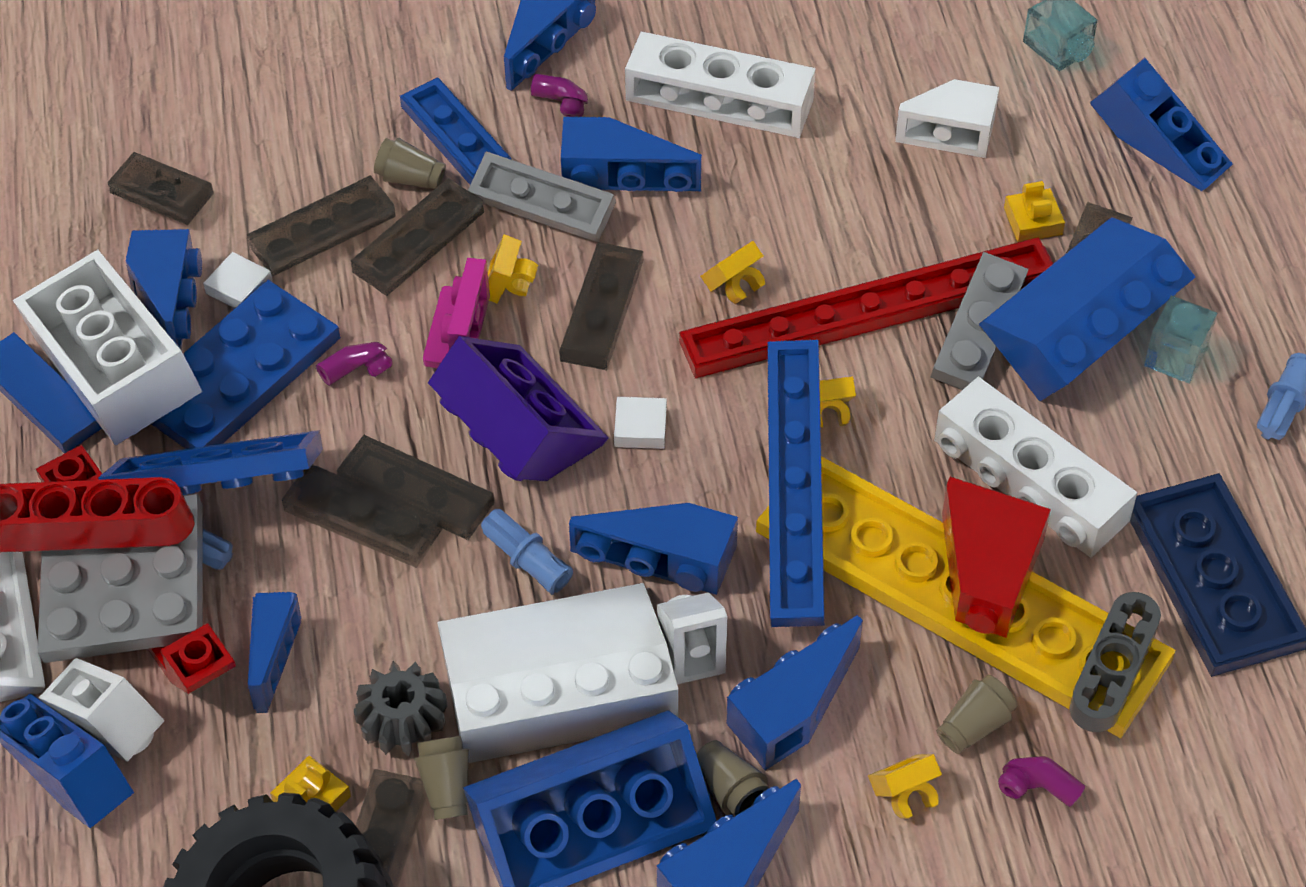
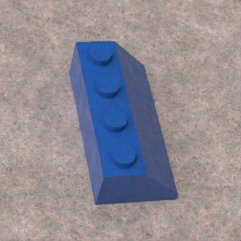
[979,217,1195,401]
[463,710,717,887]

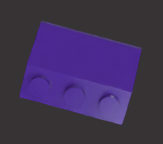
[428,336,609,481]

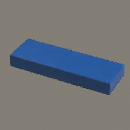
[400,77,512,185]
[0,332,102,454]

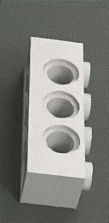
[625,31,815,138]
[934,376,1138,558]

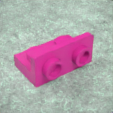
[423,257,490,368]

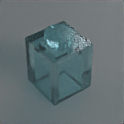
[1023,0,1098,72]
[1144,295,1218,384]

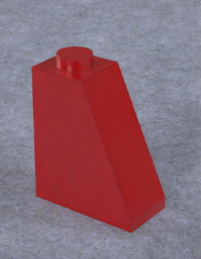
[942,477,1051,638]

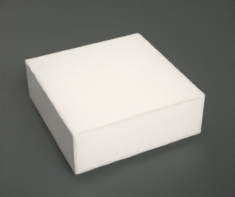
[203,252,273,308]
[614,397,667,449]

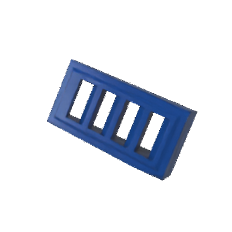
[248,592,301,713]

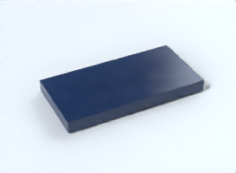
[1130,473,1306,677]

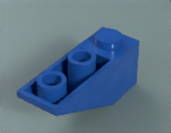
[504,0,596,91]
[1090,58,1233,191]
[561,117,702,192]
[125,229,202,350]
[569,503,738,595]
[726,615,863,771]
[0,694,134,828]
[656,779,801,887]

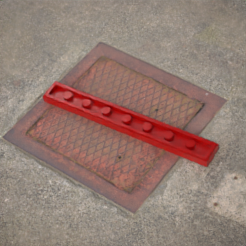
[679,237,1054,379]

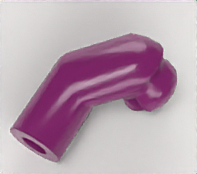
[531,74,588,117]
[316,342,393,386]
[998,756,1086,807]

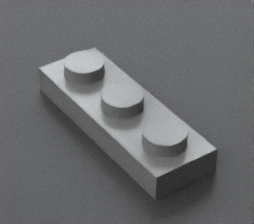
[467,151,616,242]
[930,252,1029,390]

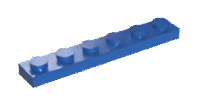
[768,340,825,627]

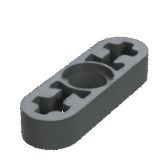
[1069,592,1161,732]

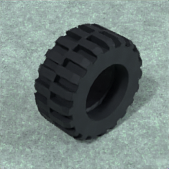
[164,793,393,887]

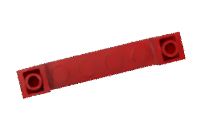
[36,445,236,694]

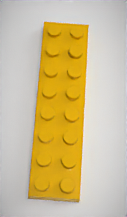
[756,456,1176,738]

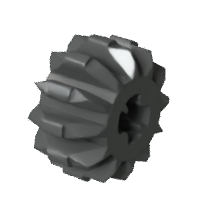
[354,661,448,757]

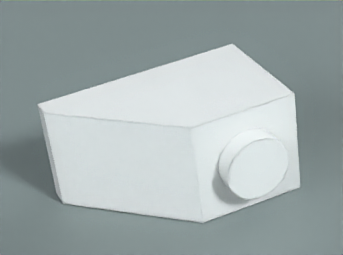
[895,79,999,158]
[657,592,727,685]
[39,658,165,762]

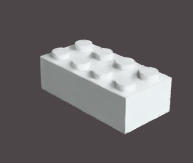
[13,250,202,446]

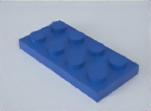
[151,280,341,449]
[98,430,323,495]

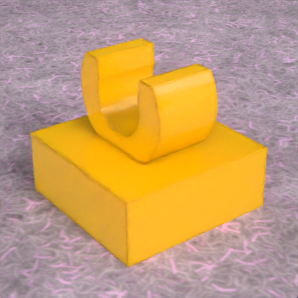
[1004,181,1065,242]
[487,234,538,304]
[700,241,765,304]
[820,376,856,428]
[868,754,942,819]
[270,755,351,812]

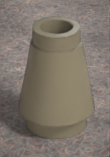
[374,138,446,190]
[936,675,1018,754]
[414,736,469,820]
[697,740,769,816]

